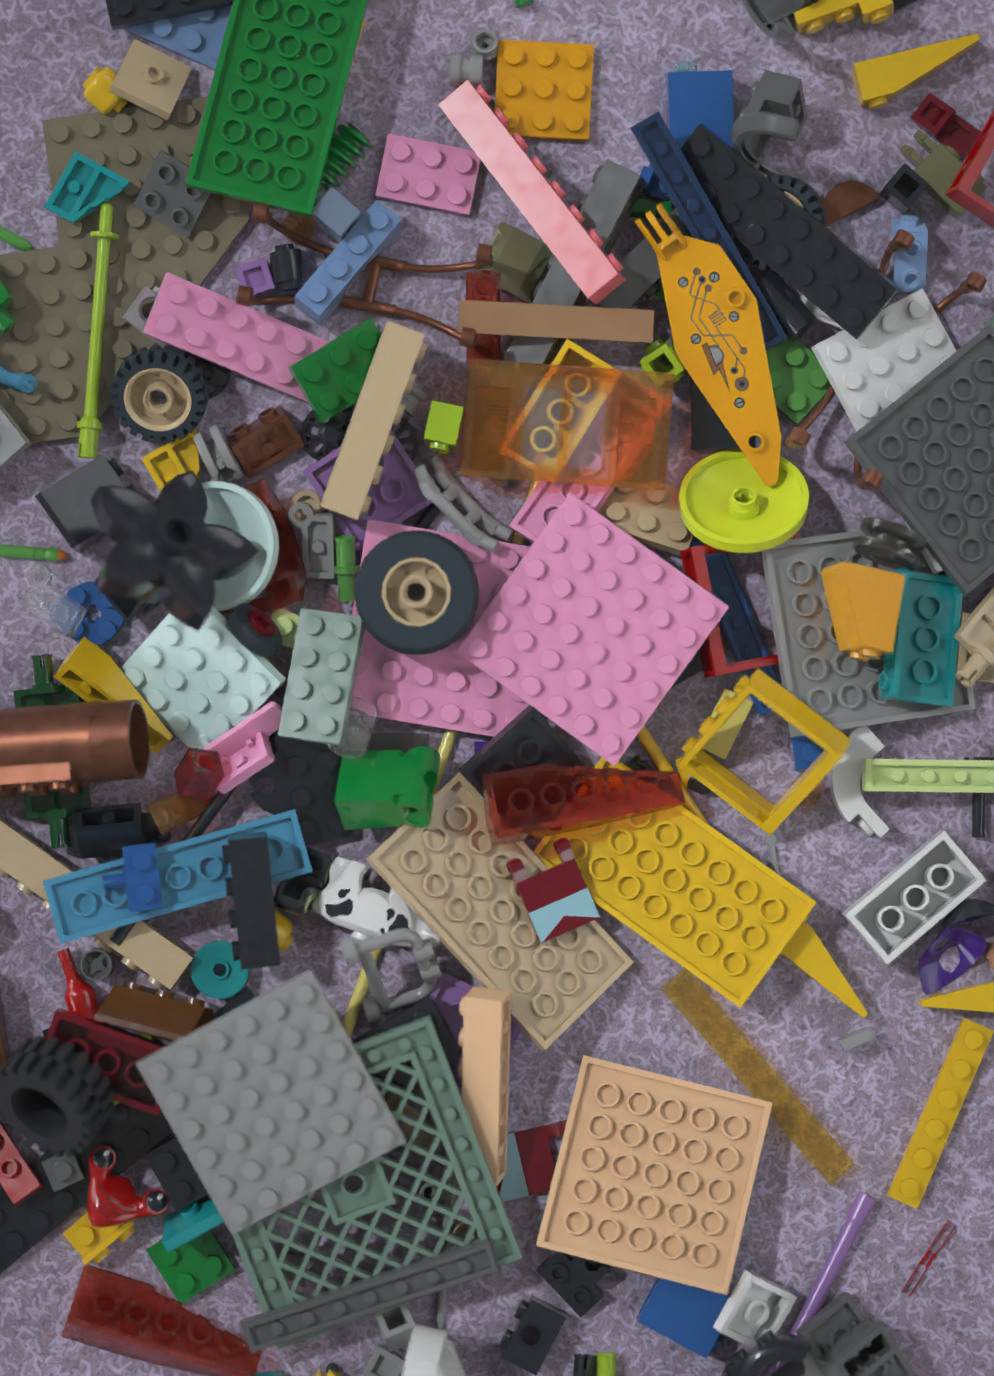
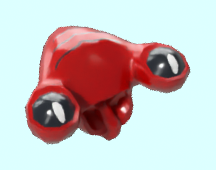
[87,1145,169,1228]

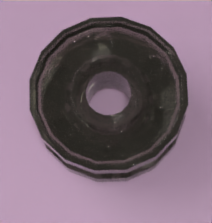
[852,517,927,571]

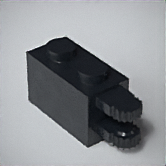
[75,802,171,859]

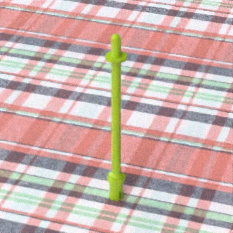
[77,202,119,459]

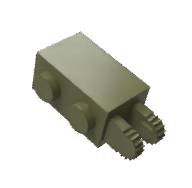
[899,130,987,220]

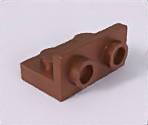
[227,406,304,478]

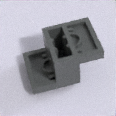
[795,1292,918,1376]

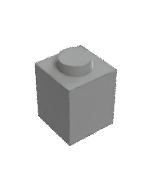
[374,1303,415,1353]

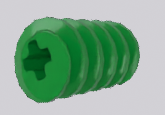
[321,121,374,191]

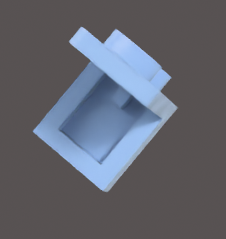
[891,214,928,293]

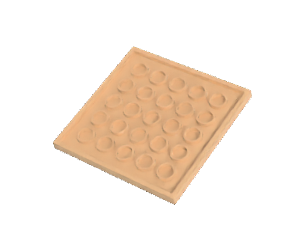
[536,1055,773,1295]

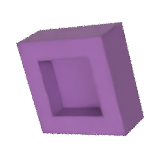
[234,258,276,296]

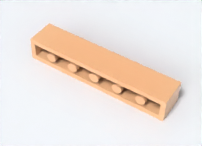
[458,986,512,1186]

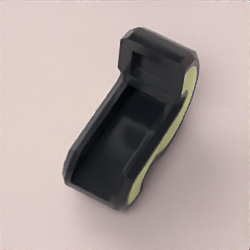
[274,847,332,916]

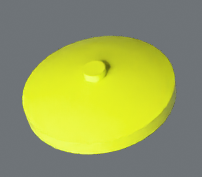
[679,448,809,553]

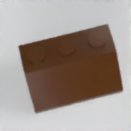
[95,981,214,1041]

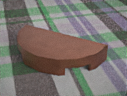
[821,181,880,227]

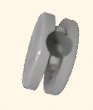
[193,424,244,483]

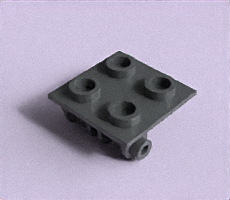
[133,150,214,238]

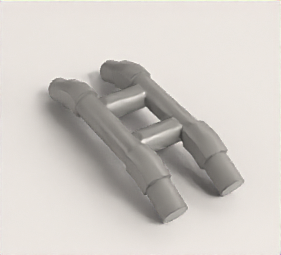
[413,453,514,553]

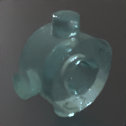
[671,62,698,72]

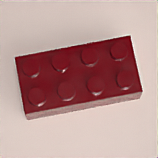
[45,1008,167,1116]

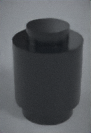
[269,243,306,292]

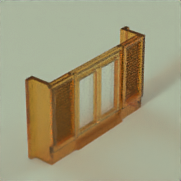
[460,359,674,490]

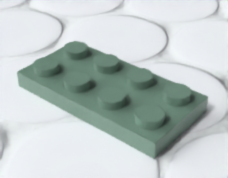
[278,608,365,746]

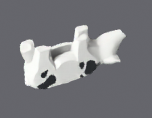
[312,857,441,948]

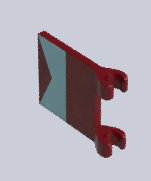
[506,838,600,943]
[496,1120,567,1202]

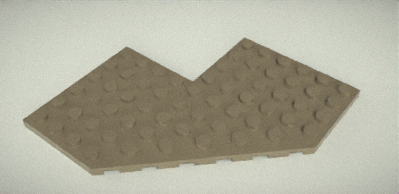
[0,96,251,445]

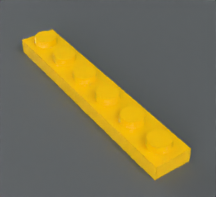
[887,1017,994,1209]

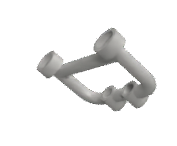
[340,928,442,1024]

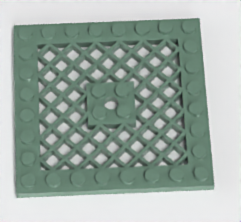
[233,1015,523,1350]

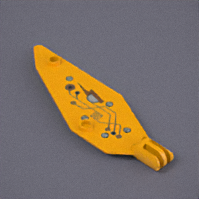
[634,203,781,486]

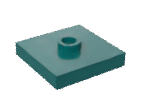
[162,1194,224,1252]

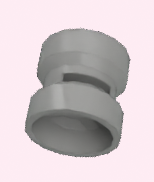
[450,54,483,87]

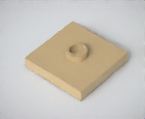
[109,39,192,120]

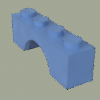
[294,200,401,326]

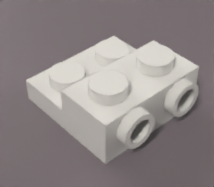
[713,1270,797,1348]

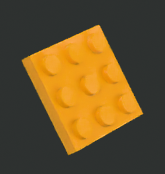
[495,39,594,142]

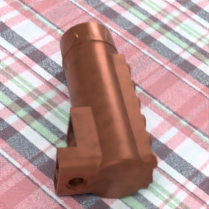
[0,699,150,799]

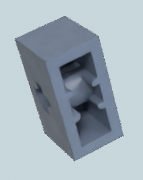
[312,187,362,243]

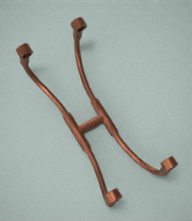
[236,202,493,348]
[785,229,987,490]

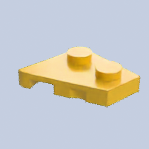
[141,429,201,492]

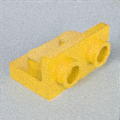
[62,1212,138,1265]

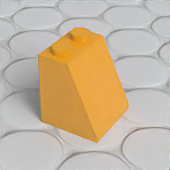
[821,561,905,662]

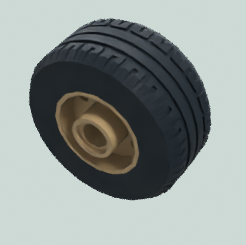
[354,530,479,655]

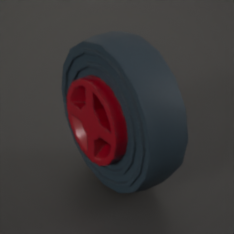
[228,604,283,657]

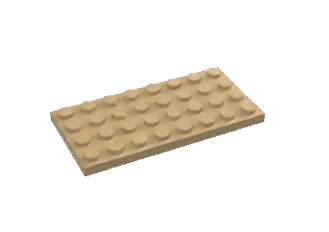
[366,772,634,1051]

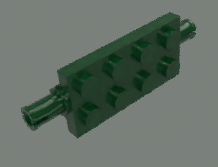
[13,654,92,849]

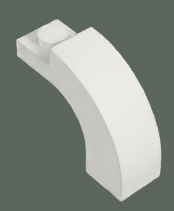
[829,726,890,838]

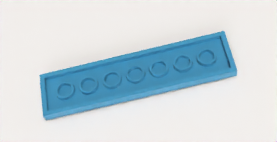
[43,809,313,944]

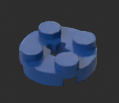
[60,582,125,646]

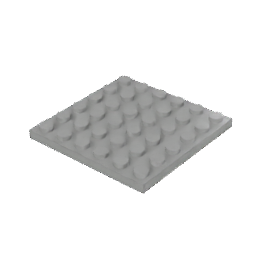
[761,524,976,737]
[136,968,406,1235]

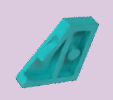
[44,151,131,225]

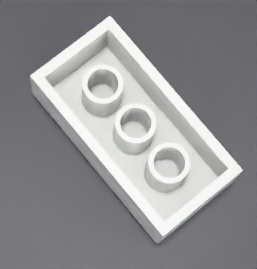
[841,830,987,965]

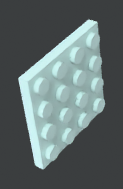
[120,606,286,754]

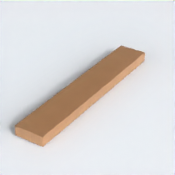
[458,300,654,343]

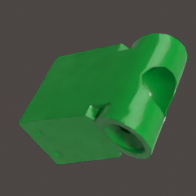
[334,746,440,830]

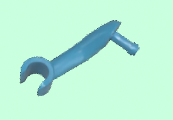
[0,365,37,393]

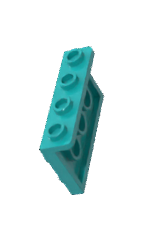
[879,568,963,707]

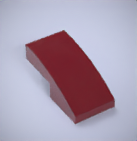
[910,93,981,161]

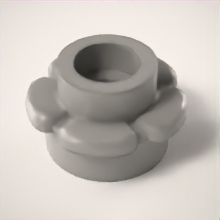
[469,29,499,60]

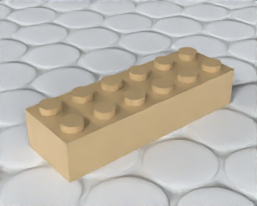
[319,321,428,520]

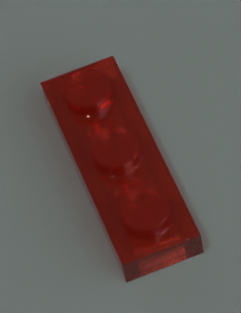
[466,269,501,367]

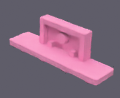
[173,701,283,794]

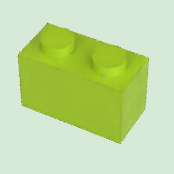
[424,400,464,456]

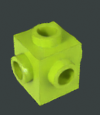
[639,336,685,387]

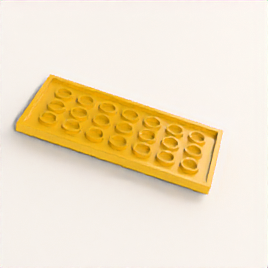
[533,757,817,1008]

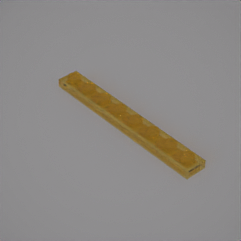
[660,968,855,1185]

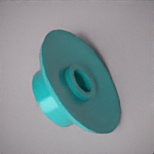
[191,941,249,999]

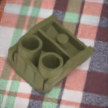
[472,222,553,304]

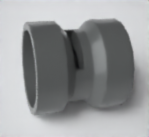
[80,948,115,981]

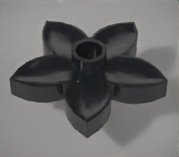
[91,471,259,631]

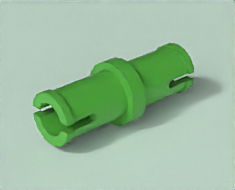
[334,535,359,602]

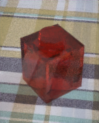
[173,747,225,801]

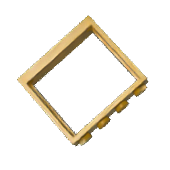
[678,668,851,835]

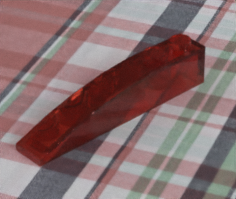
[482,764,686,847]
[61,1264,262,1376]

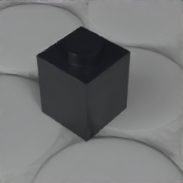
[879,163,929,215]

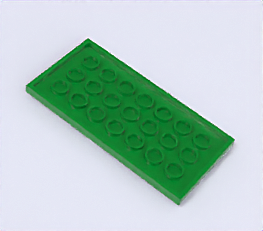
[185,0,369,218]

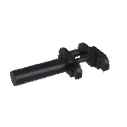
[964,757,994,837]

